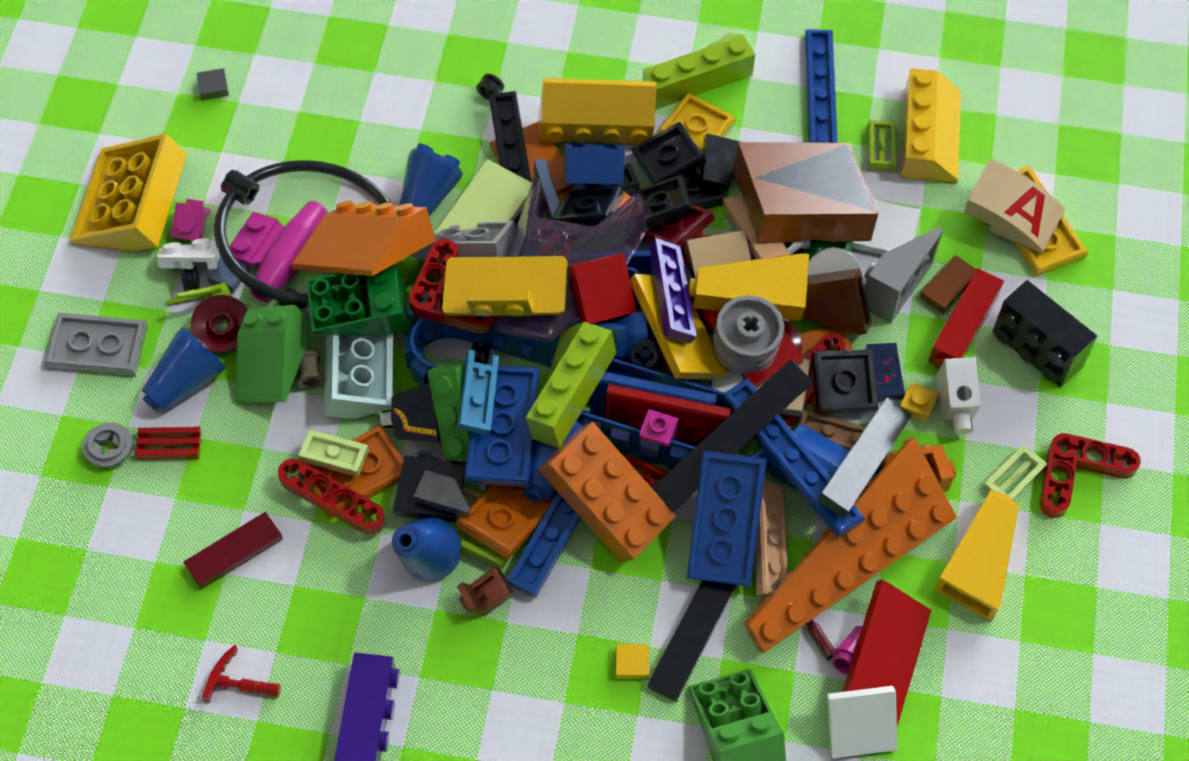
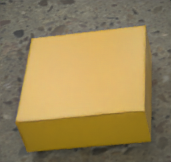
[616,644,649,679]

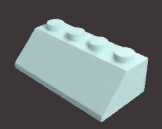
[324,333,393,419]

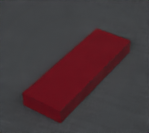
[183,511,283,590]

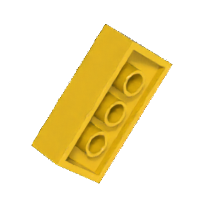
[901,68,961,183]
[538,78,656,145]

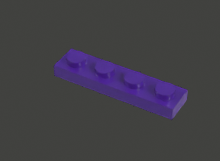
[649,238,697,344]

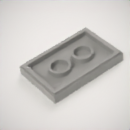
[44,313,148,377]

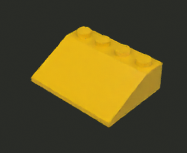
[69,134,187,252]

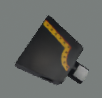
[380,383,441,442]

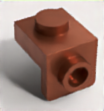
[457,566,515,616]

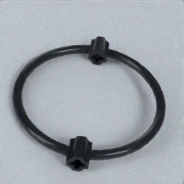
[214,160,391,306]

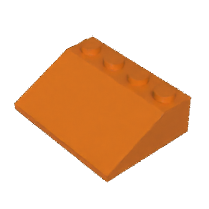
[291,201,436,276]

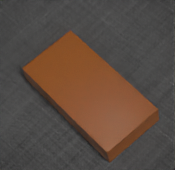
[920,255,977,313]

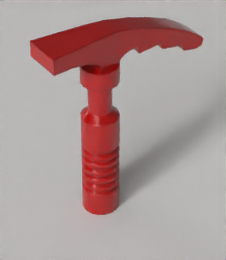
[202,645,281,703]

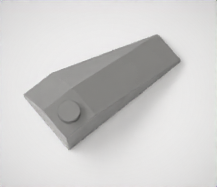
[410,221,515,265]

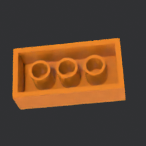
[537,422,676,562]

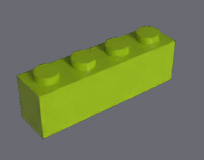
[643,33,755,110]
[526,322,617,449]

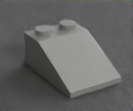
[864,227,943,323]

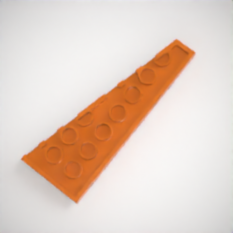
[744,438,957,653]

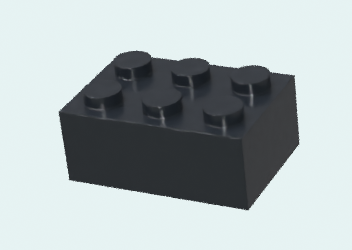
[992,280,1098,387]

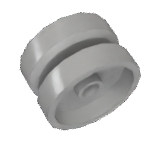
[712,295,784,374]

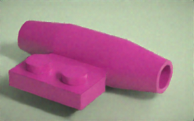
[229,201,328,303]

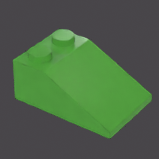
[235,305,312,404]

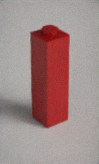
[928,268,1005,369]

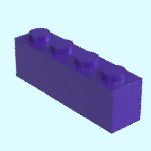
[334,653,400,761]

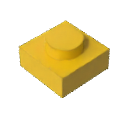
[900,382,939,423]

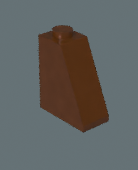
[802,268,872,335]

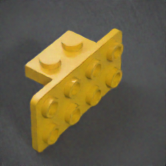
[442,256,568,316]

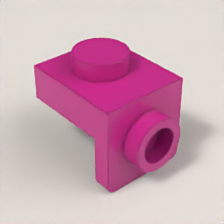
[171,198,211,241]
[639,409,679,447]

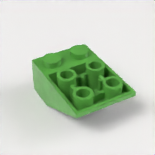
[688,669,786,761]

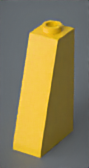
[689,253,809,321]
[934,490,1019,622]

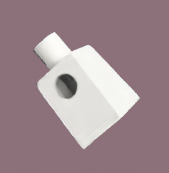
[934,357,981,434]

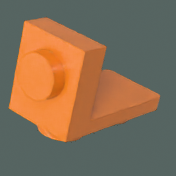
[880,445,956,492]

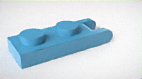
[457,349,499,435]

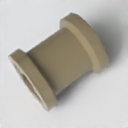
[297,350,325,390]

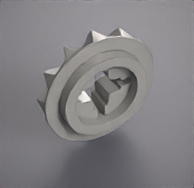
[82,423,133,469]

